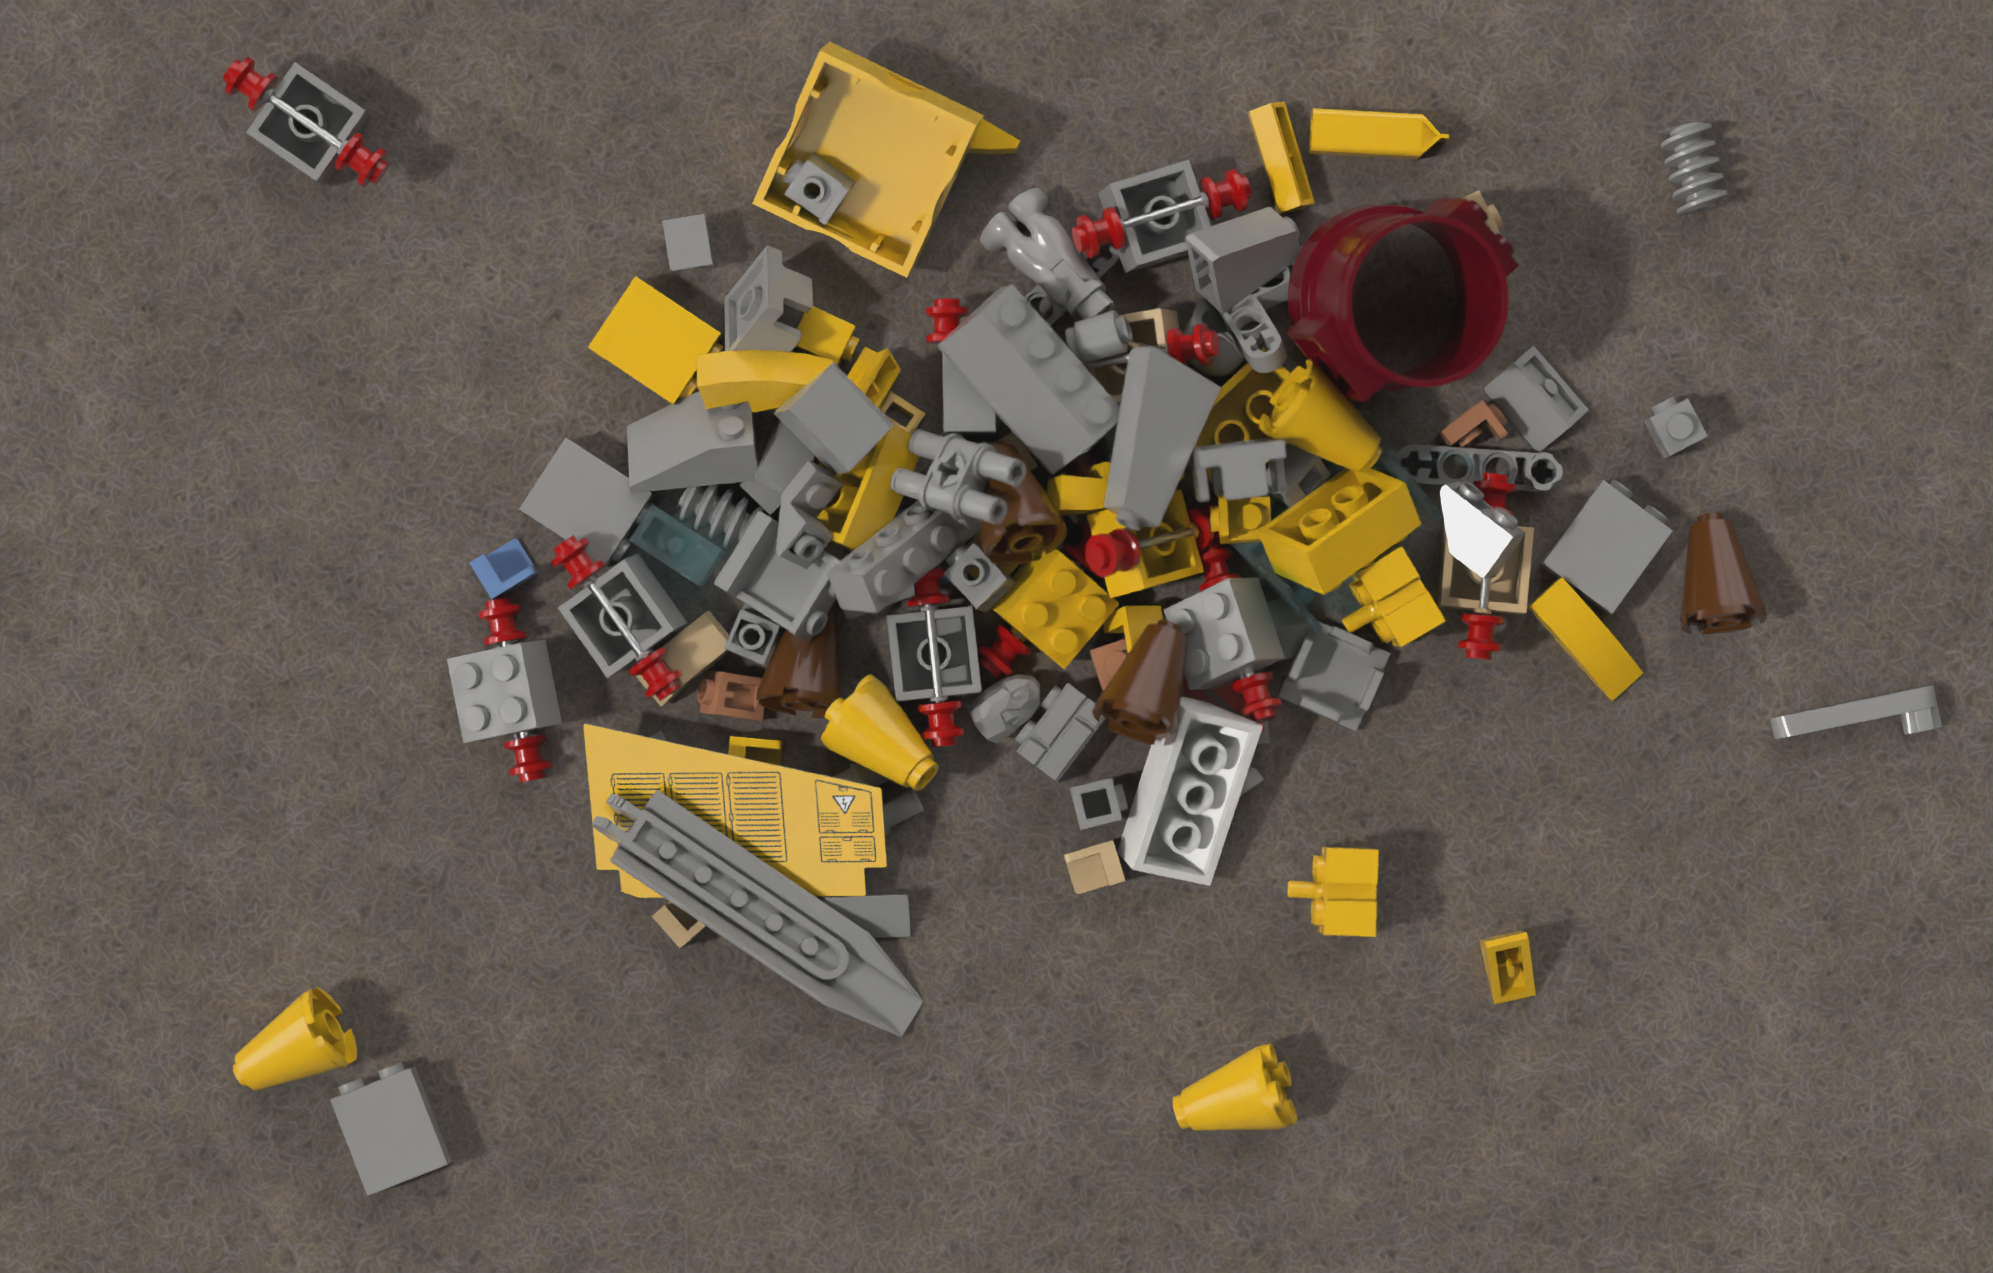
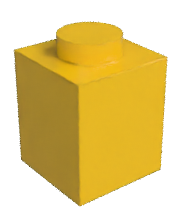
[795,306,860,367]

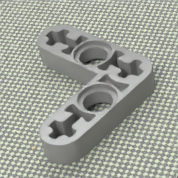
[1219,247,1302,373]

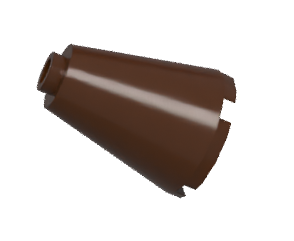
[980,441,1068,566]
[1680,513,1767,634]
[756,608,841,719]
[1092,620,1188,745]

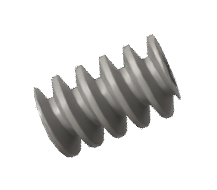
[1658,122,1728,216]
[675,484,763,550]

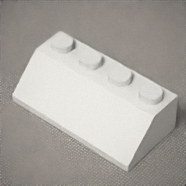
[1117,696,1263,886]

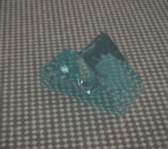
[629,504,726,588]

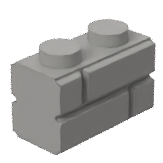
[1014,683,1105,782]

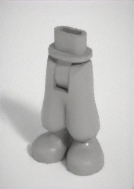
[980,187,1114,319]

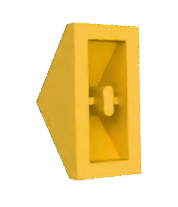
[1479,930,1536,1005]

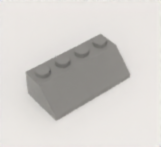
[937,284,1120,475]

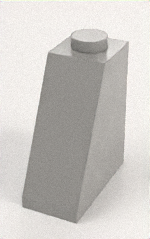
[1185,207,1301,314]

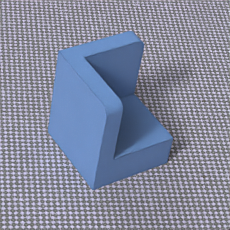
[469,539,539,600]

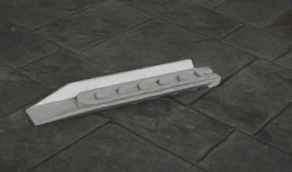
[592,790,924,1037]

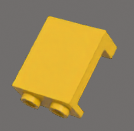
[588,276,724,405]

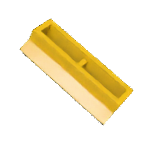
[1248,101,1315,215]
[847,347,901,408]

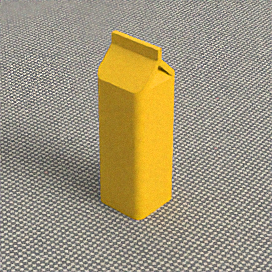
[1309,108,1449,160]

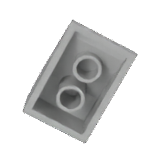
[627,391,758,493]

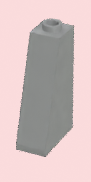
[1104,346,1221,530]

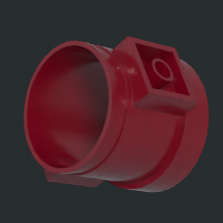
[1287,198,1519,402]

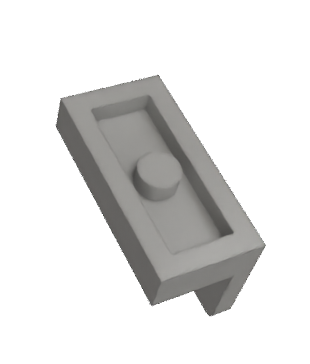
[1484,345,1589,452]

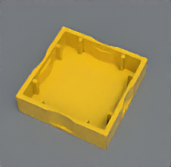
[752,41,984,278]

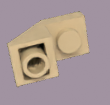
[636,611,729,707]

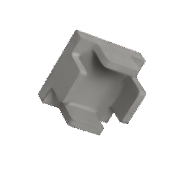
[724,245,813,352]
[1188,437,1287,502]
[1277,619,1391,731]

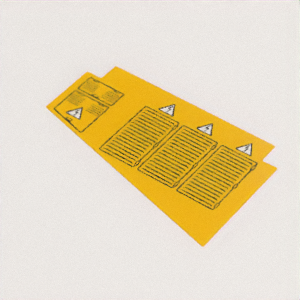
[583,724,887,898]

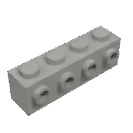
[827,500,981,613]

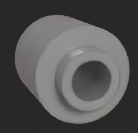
[1066,310,1133,363]

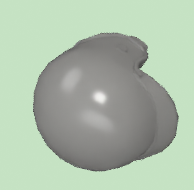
[1183,298,1256,377]

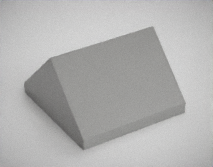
[774,362,893,475]

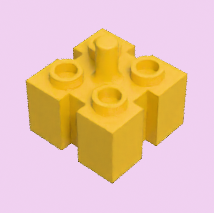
[1342,546,1445,647]
[1287,847,1379,937]

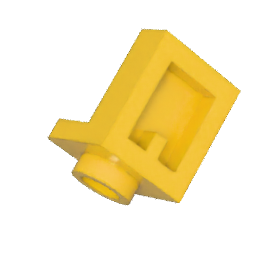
[1210,494,1271,544]

